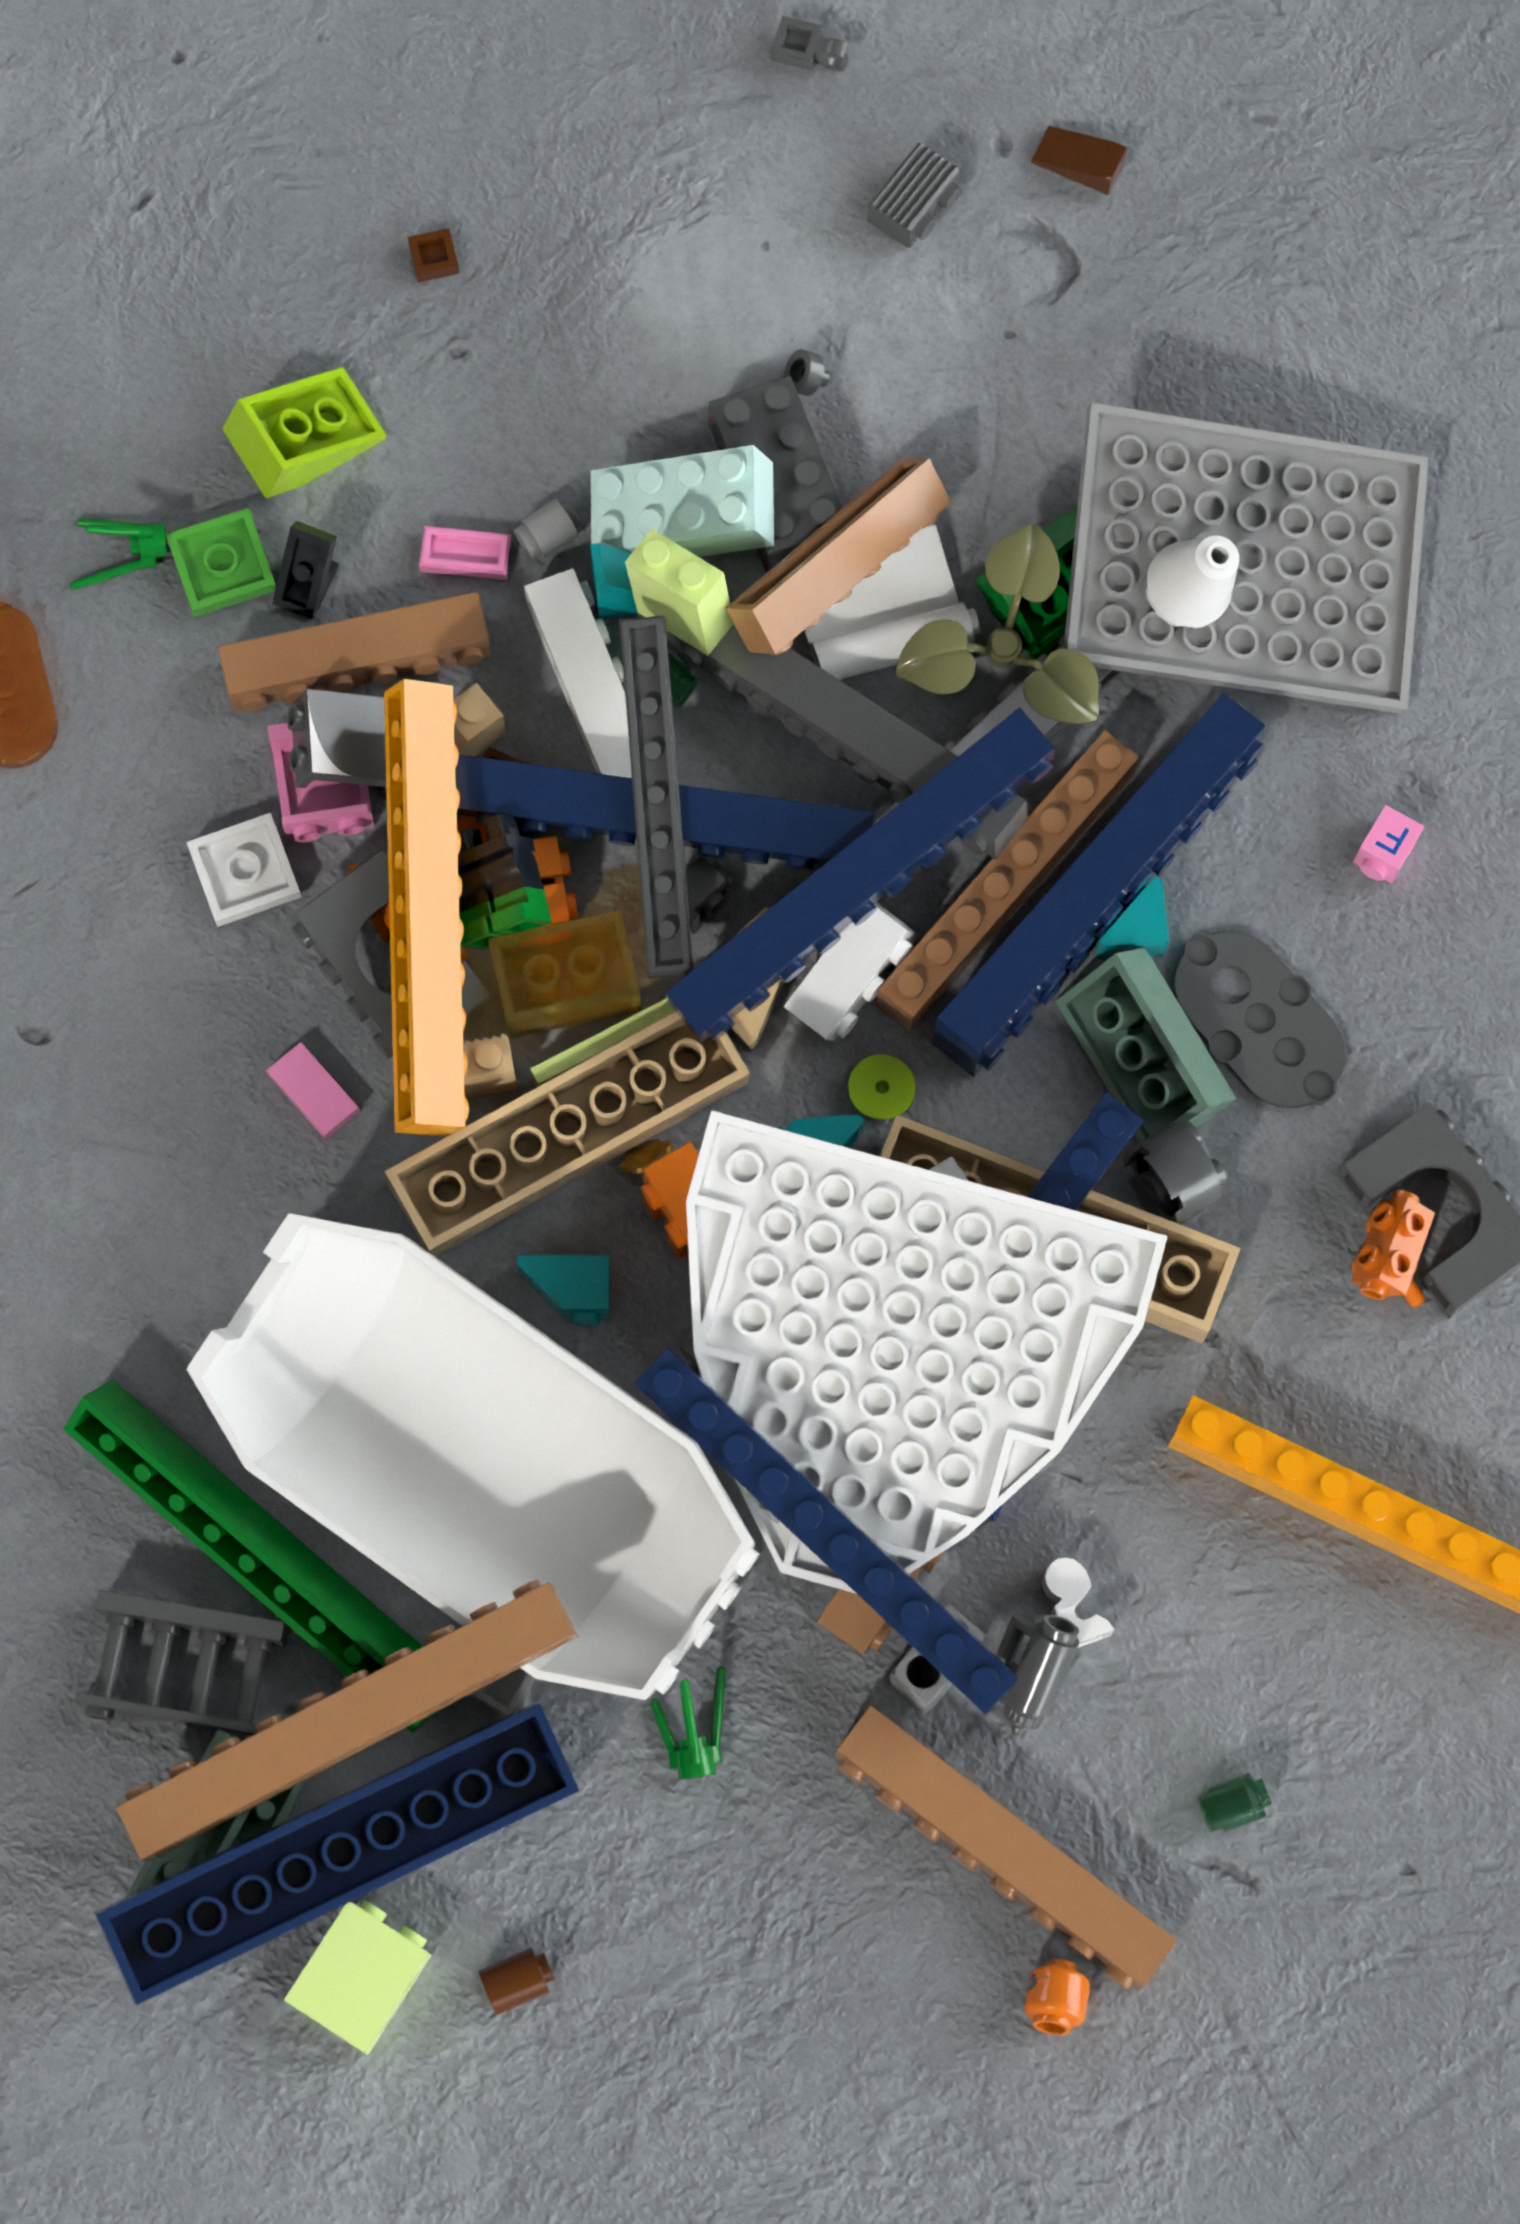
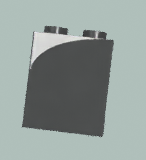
[287,689,386,797]

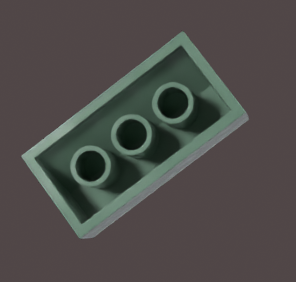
[1055,947,1237,1143]

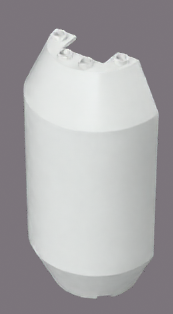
[186,1213,759,1700]

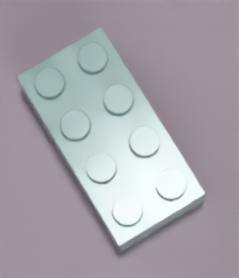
[591,445,774,557]

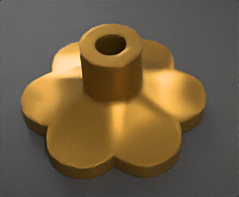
[619,1139,674,1174]

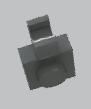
[770,16,848,71]

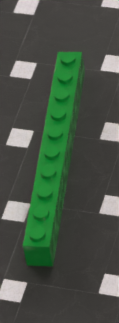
[63,1379,441,1733]

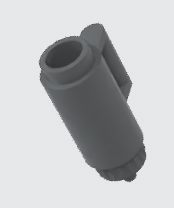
[996,1613,1079,1736]

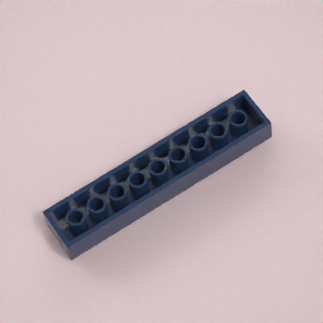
[932,693,1266,1077]
[94,1703,579,2005]

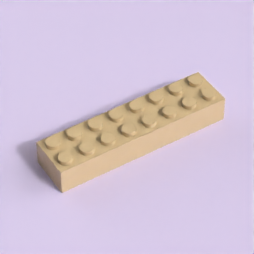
[384,1011,750,1257]
[879,1115,1241,1344]

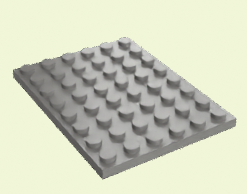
[1064,402,1429,714]

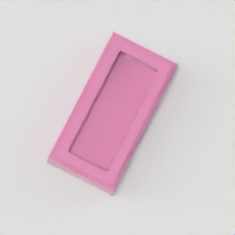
[419,526,512,580]
[266,1042,360,1140]

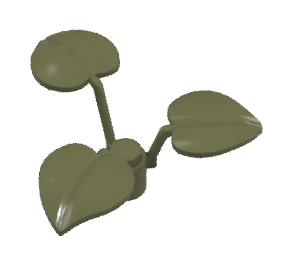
[896,524,1099,724]

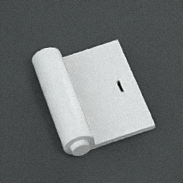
[804,524,980,680]

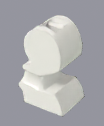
[1042,1558,1115,1648]

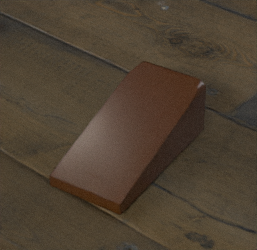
[1031,126,1128,195]

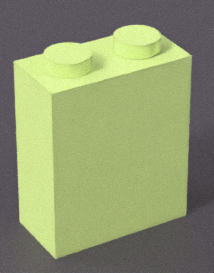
[625,528,734,656]
[284,1899,432,2055]

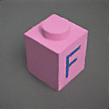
[1353,805,1425,884]

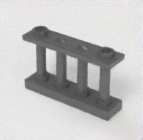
[74,1590,289,1741]

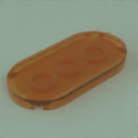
[0,601,58,768]

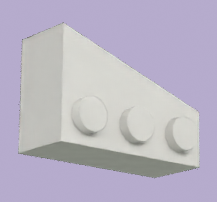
[783,902,920,1041]

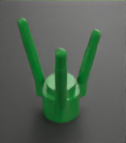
[70,518,167,590]
[650,1666,726,1780]

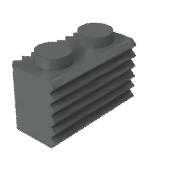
[867,143,961,248]

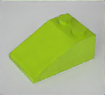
[222,367,387,499]

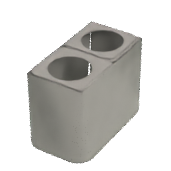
[889,1604,985,1711]

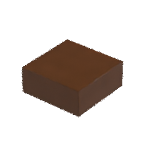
[407,228,459,283]

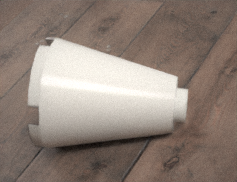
[1146,535,1239,629]

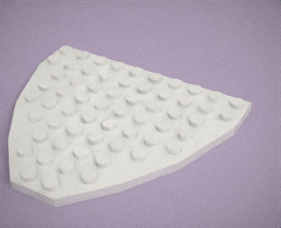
[686,1110,1168,1594]

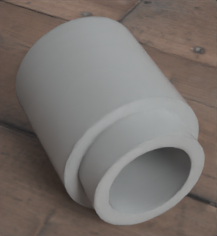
[513,499,581,560]

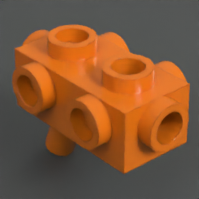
[1351,1190,1435,1308]

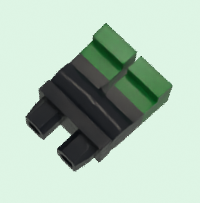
[458,814,552,950]

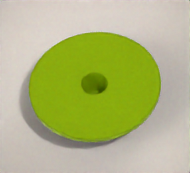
[848,1054,916,1120]

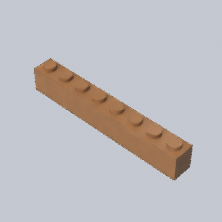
[876,730,1139,1033]
[835,1705,1178,1991]

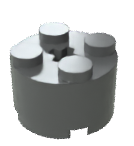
[1123,1121,1227,1225]

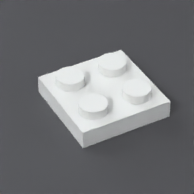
[186,812,302,927]

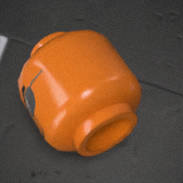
[1024,1959,1090,2035]

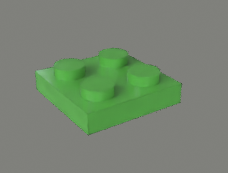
[166,508,276,617]

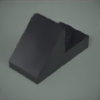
[272,521,338,619]

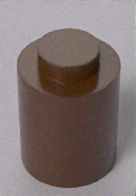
[478,1948,555,2016]

